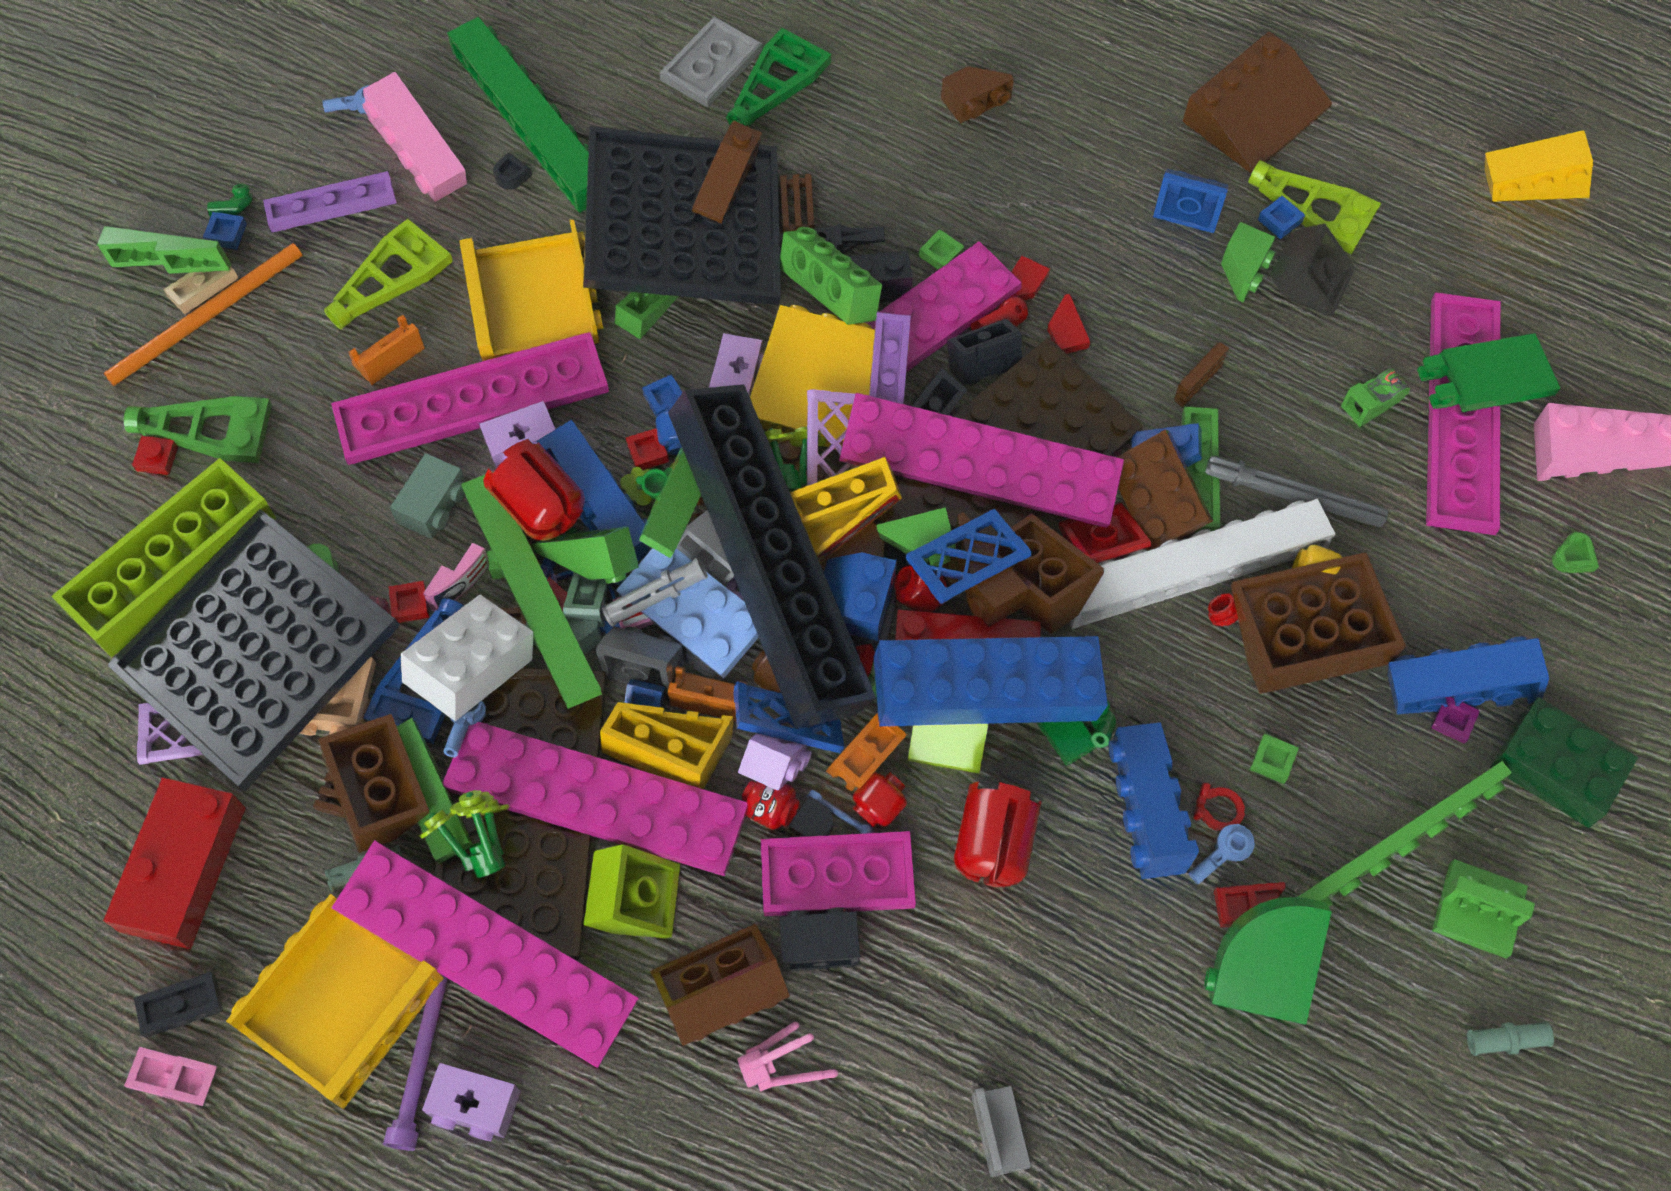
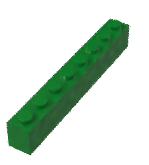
[447,16,588,213]

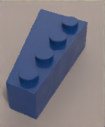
[537,419,652,561]
[1387,637,1549,715]
[1109,722,1199,879]

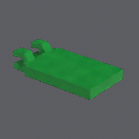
[1417,333,1561,412]

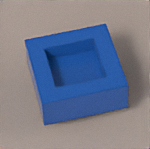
[1258,196,1305,239]
[203,212,247,250]
[642,374,683,417]
[624,679,666,708]

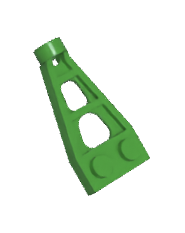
[124,396,272,463]

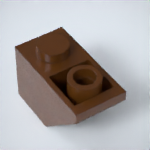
[941,66,1014,124]

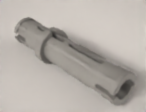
[602,558,708,626]

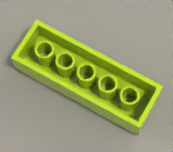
[51,458,276,658]

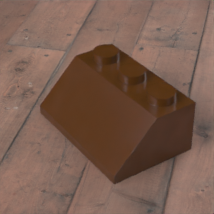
[990,514,1104,634]
[318,714,430,853]
[650,924,790,1046]

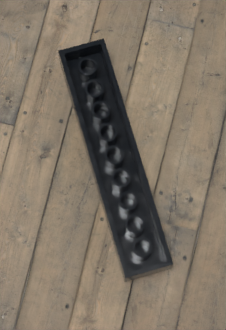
[668,384,876,729]

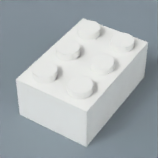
[401,595,533,721]

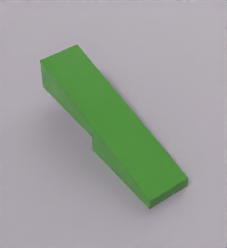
[97,226,231,274]
[615,292,679,339]
[639,447,701,558]

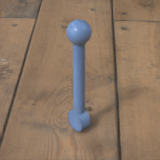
[807,790,874,834]

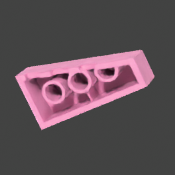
[362,72,467,202]
[1534,403,1671,481]

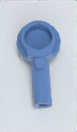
[322,85,370,114]
[443,701,486,757]
[1188,824,1255,885]

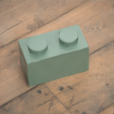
[390,453,466,539]

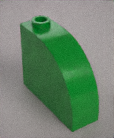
[1204,897,1332,1025]

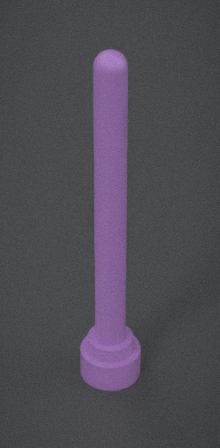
[383,974,448,1151]

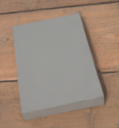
[659,16,762,108]

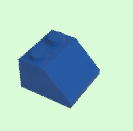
[1153,169,1229,233]
[824,552,896,641]

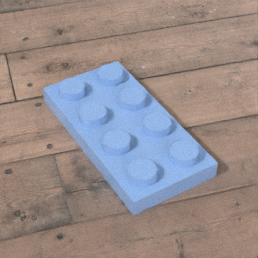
[616,548,759,679]

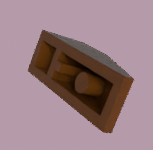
[692,120,762,223]
[955,512,1029,627]

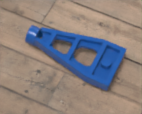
[363,598,464,744]

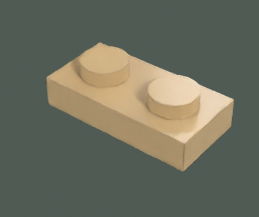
[164,267,239,314]

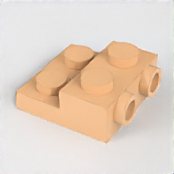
[300,657,376,736]

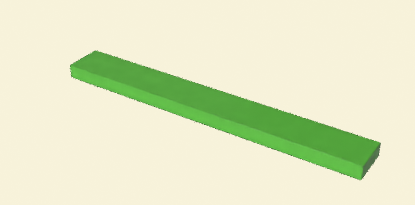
[461,475,602,709]

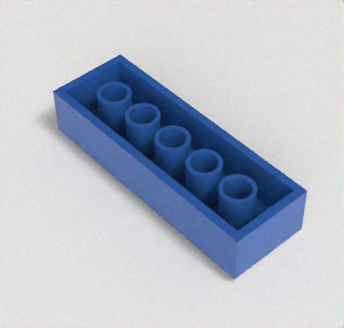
[874,636,1108,727]

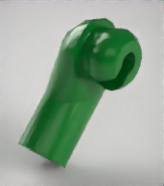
[207,184,253,217]
[1091,700,1117,748]

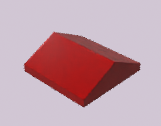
[1059,503,1151,563]

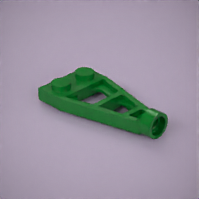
[726,28,831,127]

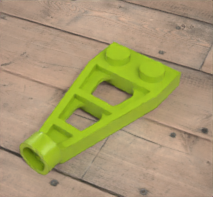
[1248,160,1381,255]
[324,219,453,329]

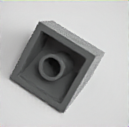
[596,626,685,695]

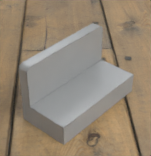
[972,1086,1031,1177]

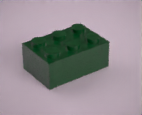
[1490,697,1639,828]

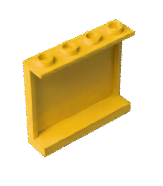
[459,219,603,361]
[750,305,909,449]
[226,894,444,1109]

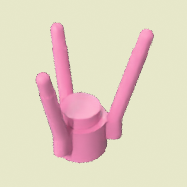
[737,1021,838,1092]

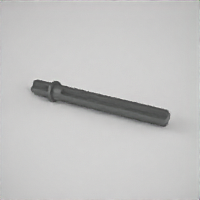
[1205,455,1388,527]

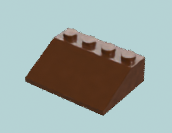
[1183,31,1332,174]
[1231,552,1406,694]

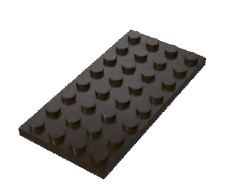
[878,337,1144,587]
[435,669,607,960]

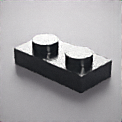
[134,972,224,1038]

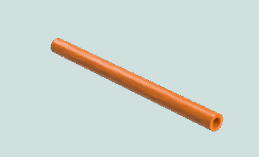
[103,243,303,386]

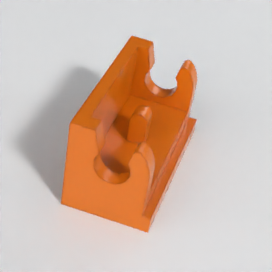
[348,315,425,385]
[668,666,747,721]
[826,713,907,791]

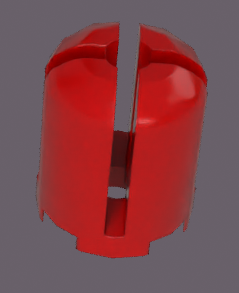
[483,439,585,541]
[953,782,1042,887]

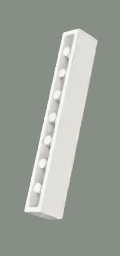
[1069,499,1335,629]

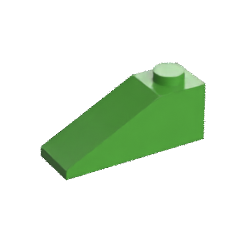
[531,527,639,584]

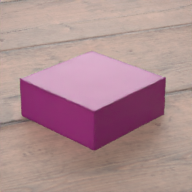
[1431,697,1480,744]

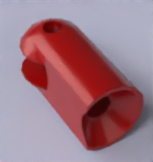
[971,297,1028,331]

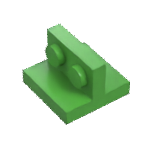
[1432,859,1535,959]

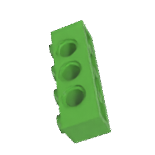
[780,227,882,325]

